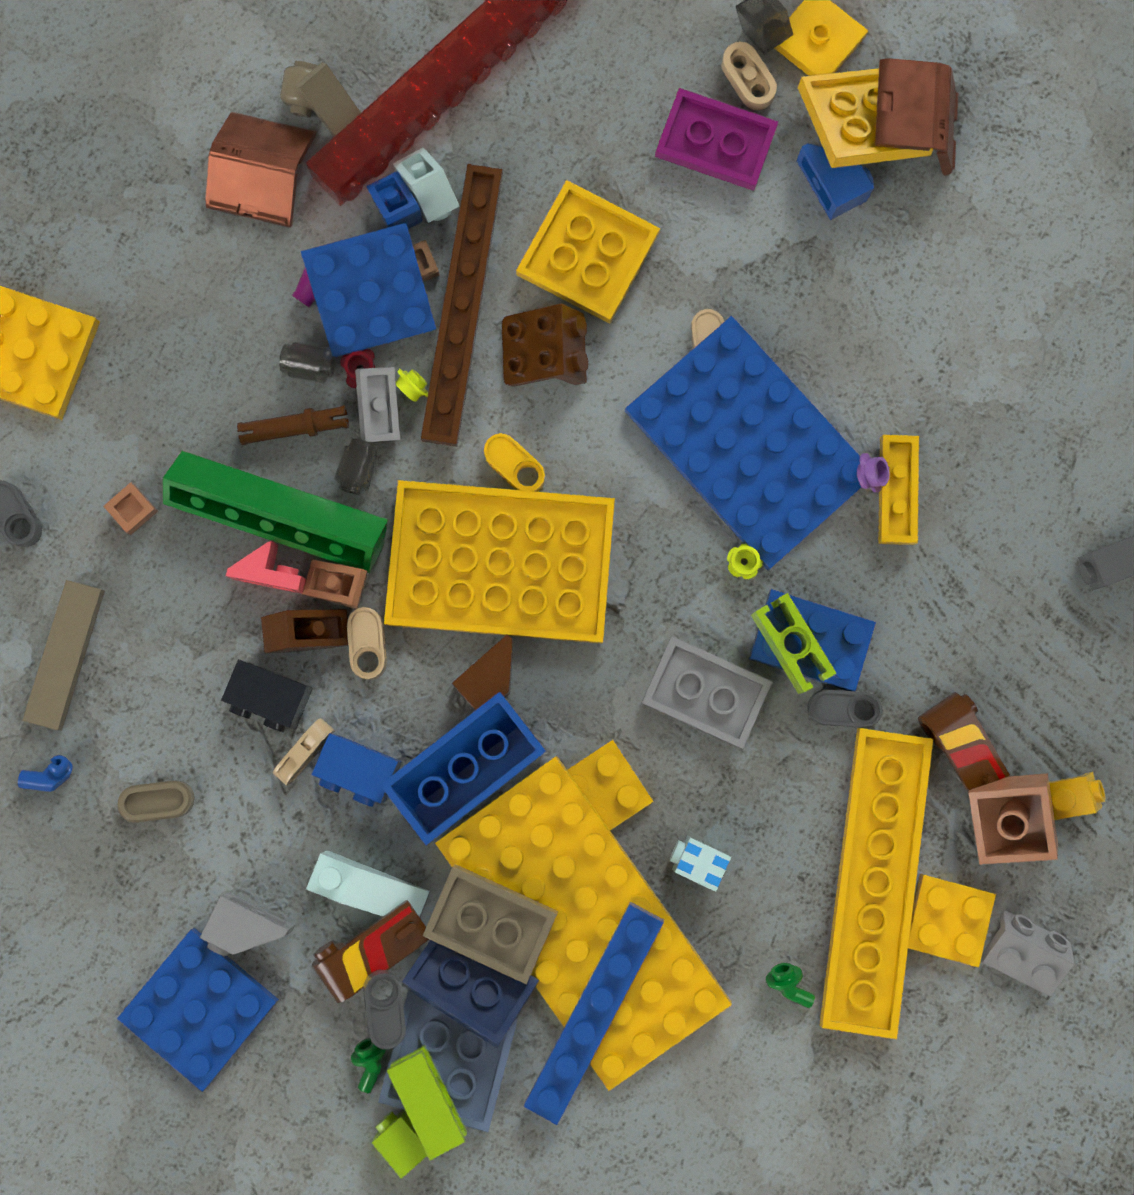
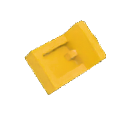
[1049,772,1106,820]

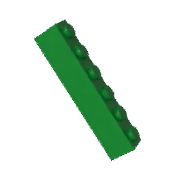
[163,451,388,573]

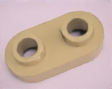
[722,42,777,110]

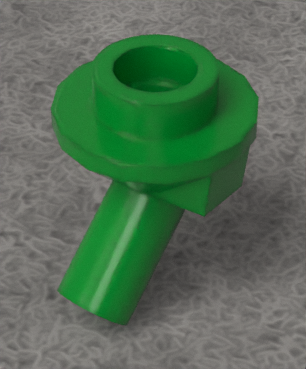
[766,963,815,1008]
[350,1038,386,1094]

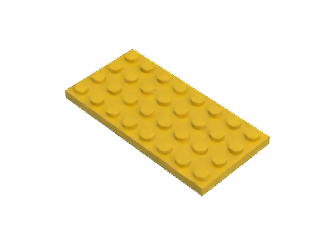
[435,755,732,1091]

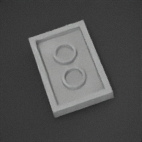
[641,636,772,749]

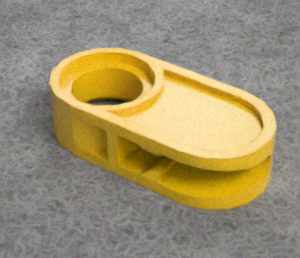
[484,433,545,492]

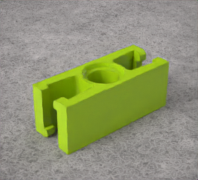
[751,593,836,694]
[387,1045,467,1160]

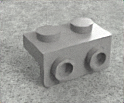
[982,910,1074,996]

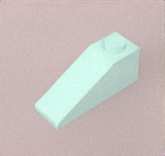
[306,850,430,923]

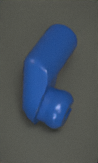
[18,755,73,792]

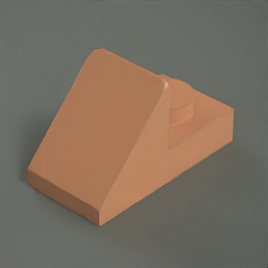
[302,560,367,609]

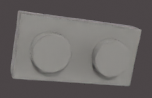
[355,367,400,442]

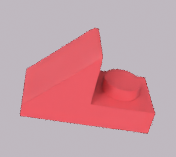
[226,540,306,594]

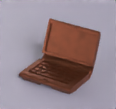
[875,58,959,175]
[206,112,317,228]

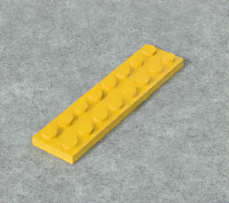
[819,728,933,1039]

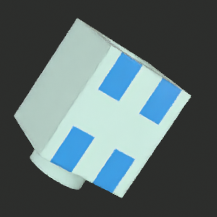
[669,836,731,892]

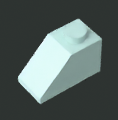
[392,147,459,223]

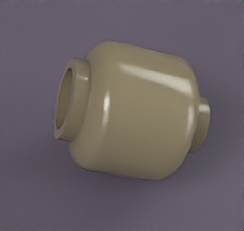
[280,61,318,118]

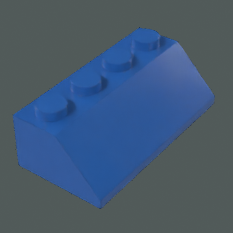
[380,692,547,845]

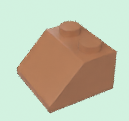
[968,773,1058,864]

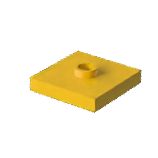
[769,0,869,76]

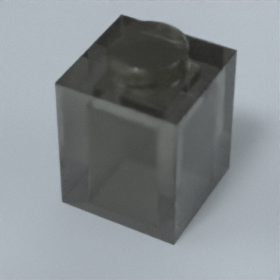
[735,0,794,55]

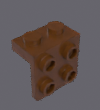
[502,303,589,387]

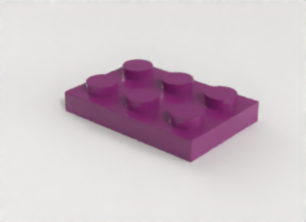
[655,88,778,191]

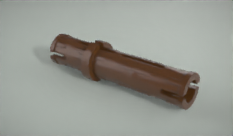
[237,405,349,445]

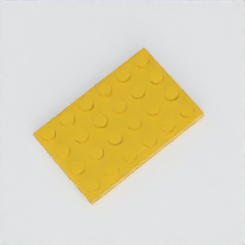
[384,480,615,644]

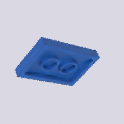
[749,589,876,692]

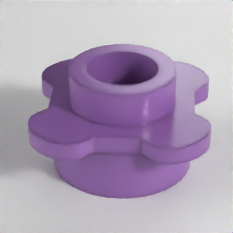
[857,453,889,493]

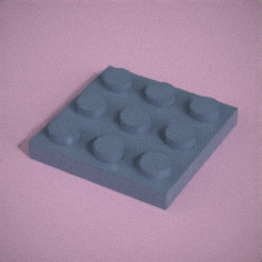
[378,990,518,1132]

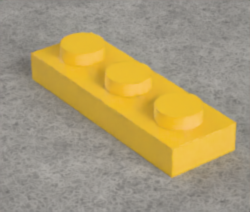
[878,435,919,545]

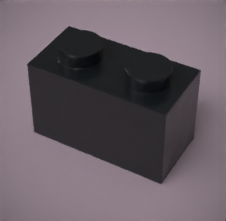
[221,659,313,733]

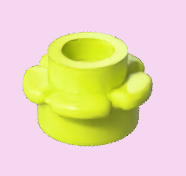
[727,544,763,579]

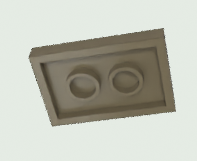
[423,864,558,984]

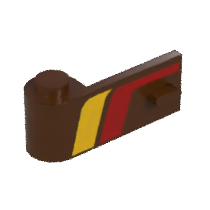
[918,692,1010,794]
[311,900,430,1003]

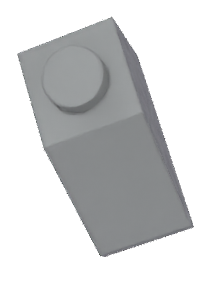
[200,893,295,956]

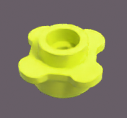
[395,369,428,402]

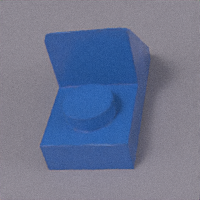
[366,171,422,229]

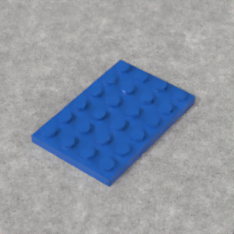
[624,316,861,570]

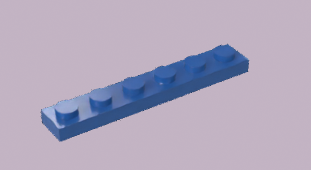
[523,902,664,1125]

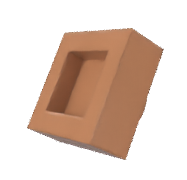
[103,483,158,535]

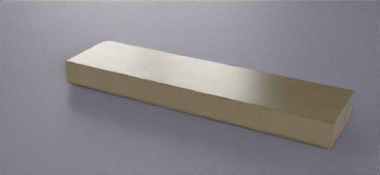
[22,580,105,731]

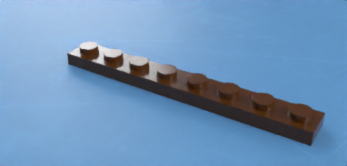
[421,164,503,447]

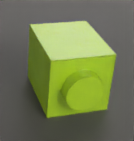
[372,1109,427,1179]

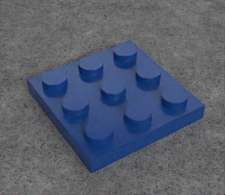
[301,223,437,358]
[117,928,279,1092]

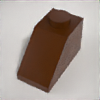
[261,609,349,654]
[452,634,513,710]

